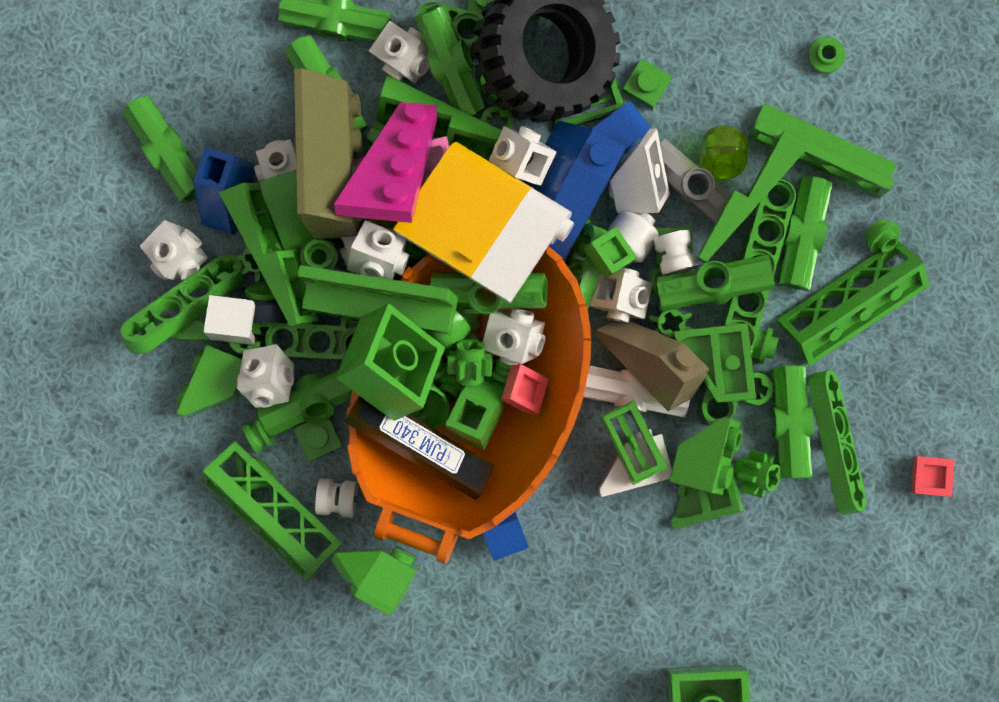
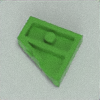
[671,461,744,529]

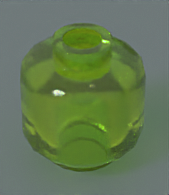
[700,125,748,180]

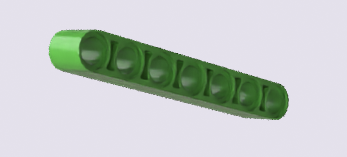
[697,179,796,425]

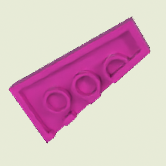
[334,102,438,223]

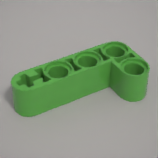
[229,317,359,362]

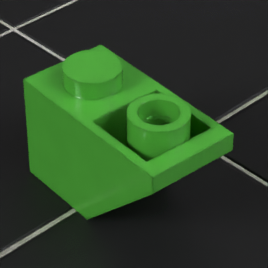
[176,345,242,418]
[445,376,507,451]
[669,417,743,496]

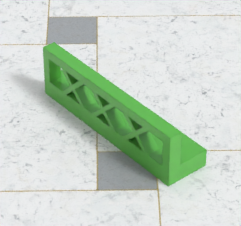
[748,103,897,198]
[777,241,930,367]
[297,265,458,335]
[201,441,342,582]

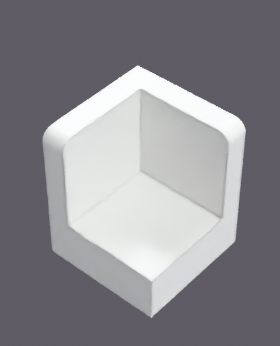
[204,295,255,345]

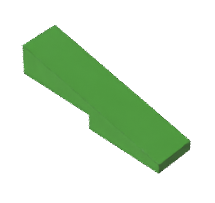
[375,75,502,165]
[696,130,811,263]
[219,183,318,327]

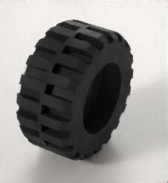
[472,0,621,123]

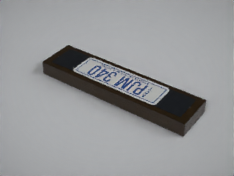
[344,395,494,500]

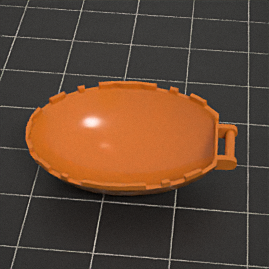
[346,246,591,565]

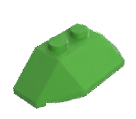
[331,546,421,616]

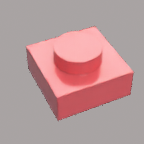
[501,364,549,415]
[911,456,955,497]

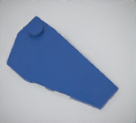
[534,120,626,262]

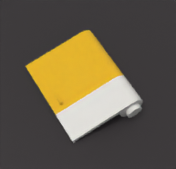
[393,142,575,304]

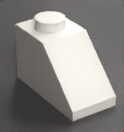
[609,128,670,213]
[597,429,672,497]

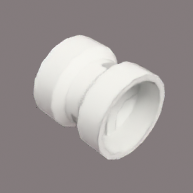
[653,230,699,276]
[315,478,358,518]

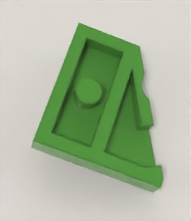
[674,323,756,403]

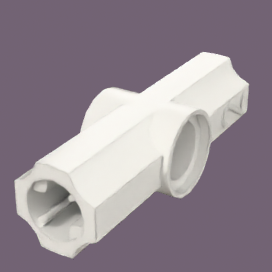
[583,366,690,418]

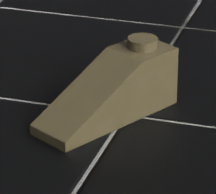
[594,321,710,412]

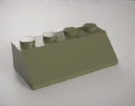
[294,68,365,240]

